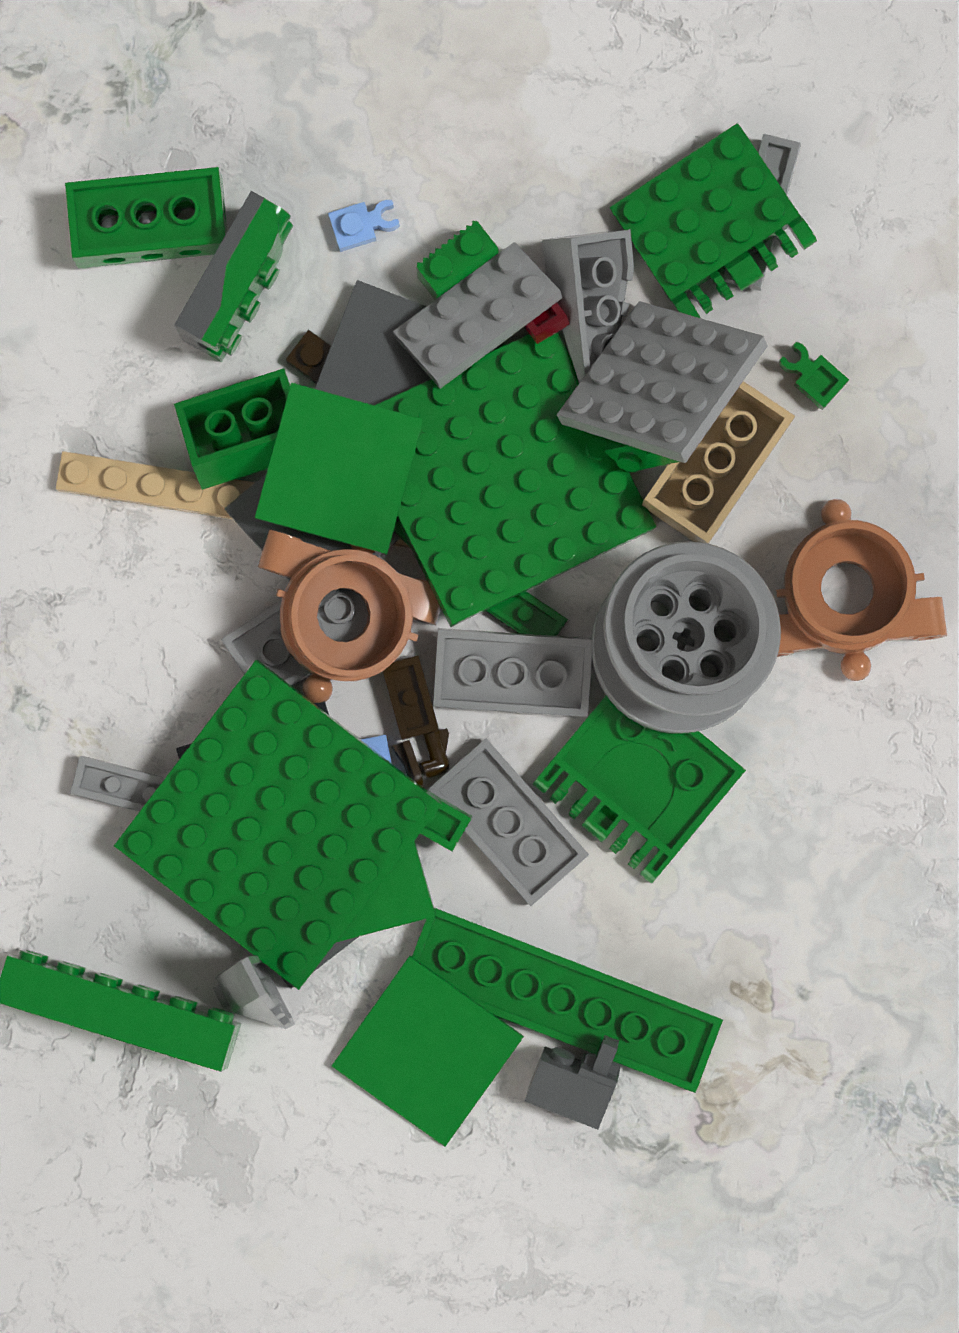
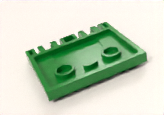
[609,123,817,318]
[532,695,746,884]

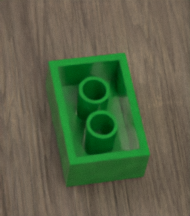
[174,368,290,490]

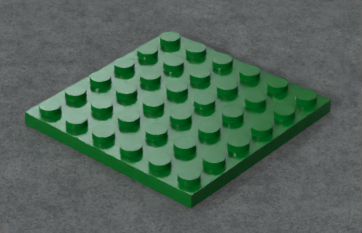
[375,332,657,627]
[114,660,443,990]

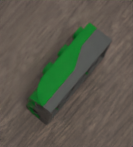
[174,191,294,362]

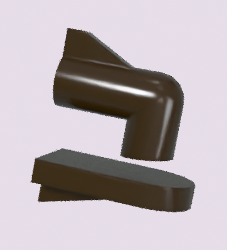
[391,728,449,788]

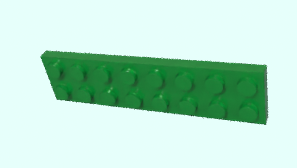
[412,908,723,1093]

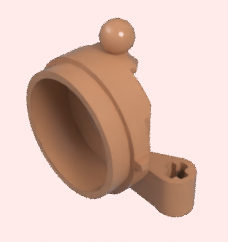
[776,499,947,681]
[258,530,441,703]

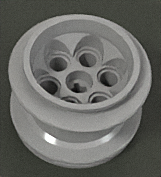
[591,541,781,733]

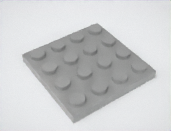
[557,301,768,463]

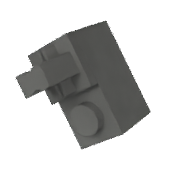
[525,1035,621,1130]

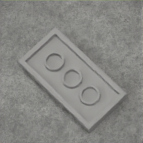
[393,242,562,389]
[221,588,368,687]
[433,628,592,717]
[428,738,589,906]

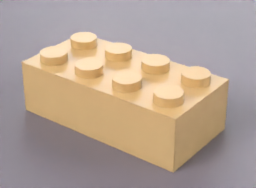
[642,381,795,544]

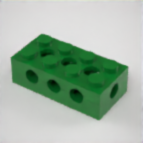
[65,167,228,269]

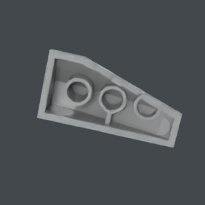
[542,229,634,383]
[213,956,295,1029]

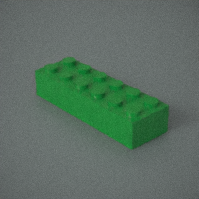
[0,950,242,1072]

